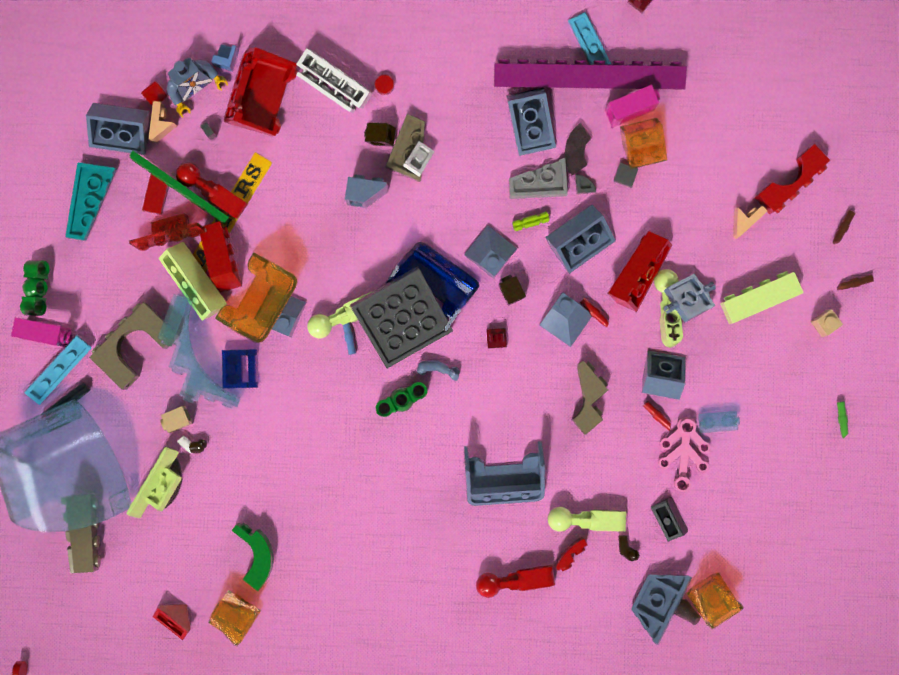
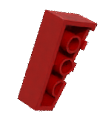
[608,231,672,312]

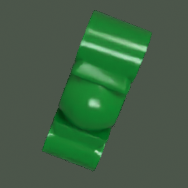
[20,260,50,316]
[376,382,428,417]

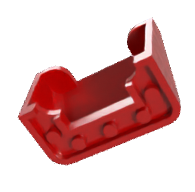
[224,47,297,137]

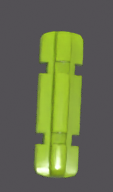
[512,212,550,231]

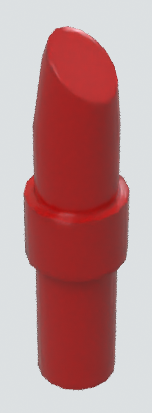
[579,297,609,327]
[643,401,671,431]

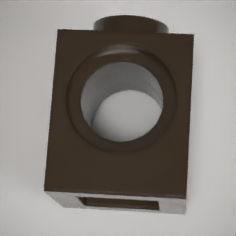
[364,123,396,146]
[498,275,526,306]

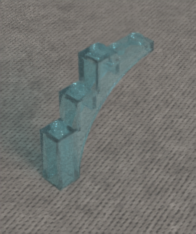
[158,293,240,408]

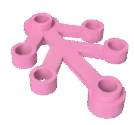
[658,417,710,492]

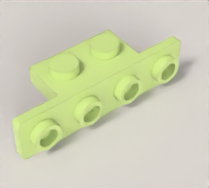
[126,447,182,518]

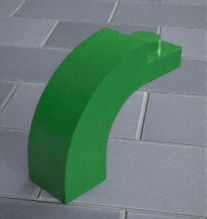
[231,523,274,591]

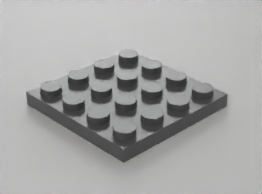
[350,266,453,368]

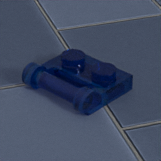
[222,349,258,389]

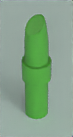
[837,401,849,438]

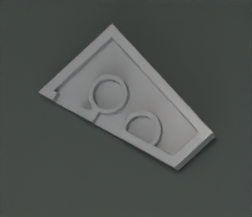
[509,158,568,199]

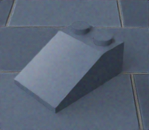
[506,88,556,156]

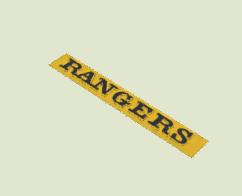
[193,152,272,273]

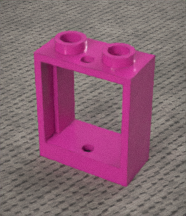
[605,85,660,128]
[11,317,73,347]

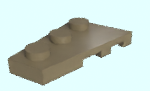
[385,114,425,182]

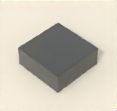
[613,163,638,188]

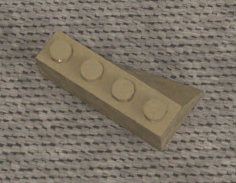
[61,493,101,573]

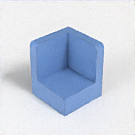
[212,45,239,72]

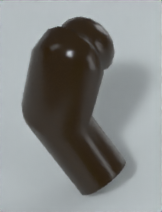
[618,535,640,561]

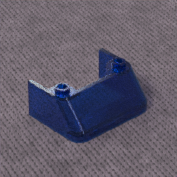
[385,242,479,331]

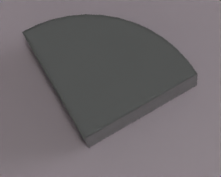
[200,121,217,140]
[575,174,596,194]

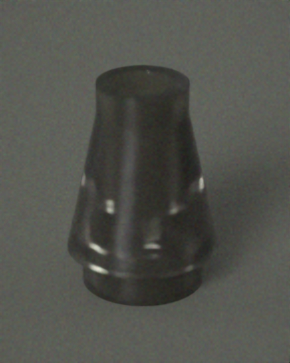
[674,599,701,625]

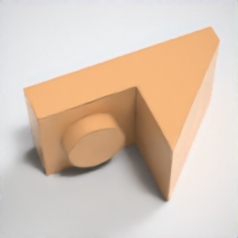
[149,101,177,143]
[733,205,767,239]

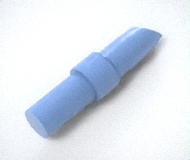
[343,322,356,355]

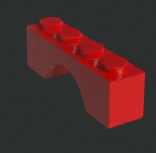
[755,144,830,214]

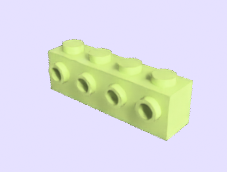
[158,242,227,321]
[720,271,804,324]

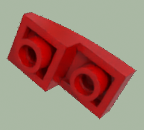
[554,537,587,572]

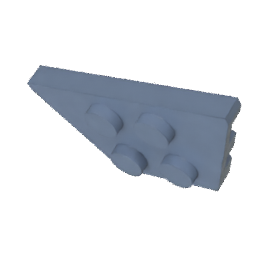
[631,575,692,645]

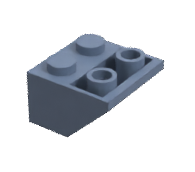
[345,175,388,208]

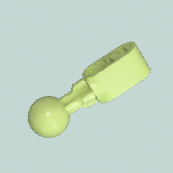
[654,269,683,348]
[307,291,373,339]
[548,507,626,532]

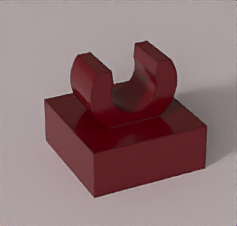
[486,328,507,349]

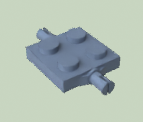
[664,274,716,323]

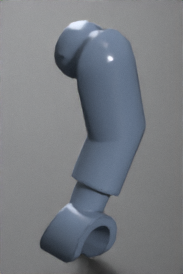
[417,360,460,381]

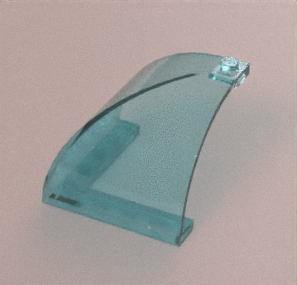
[0,399,132,532]

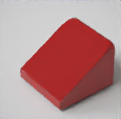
[141,82,168,106]

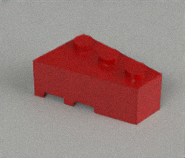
[198,221,242,293]

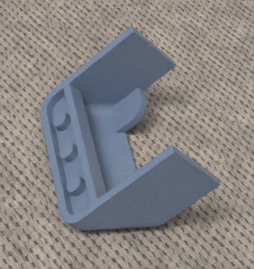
[464,441,545,506]

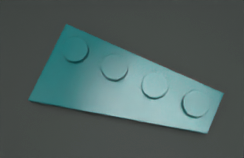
[65,162,117,241]

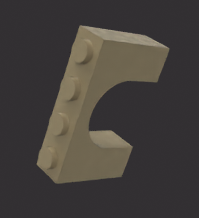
[89,302,180,390]

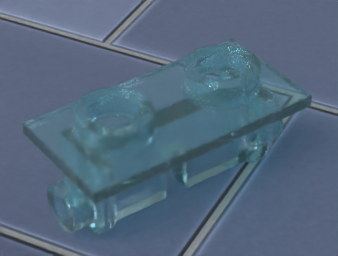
[698,411,740,433]

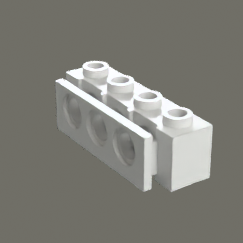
[296,48,373,113]

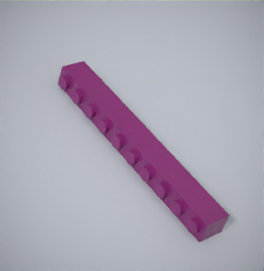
[494,59,687,90]

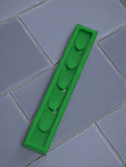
[129,151,230,225]

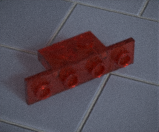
[129,213,207,251]

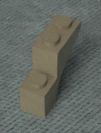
[572,361,608,435]

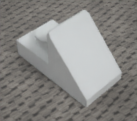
[402,141,435,177]

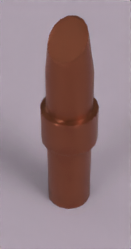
[833,210,856,244]
[837,275,874,290]

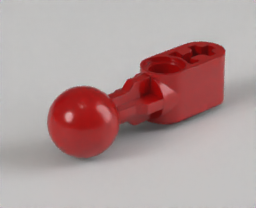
[176,163,248,220]
[476,565,555,598]

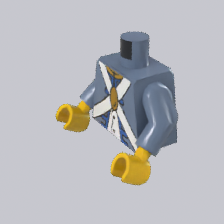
[166,58,228,118]

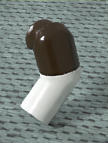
[177,435,207,453]

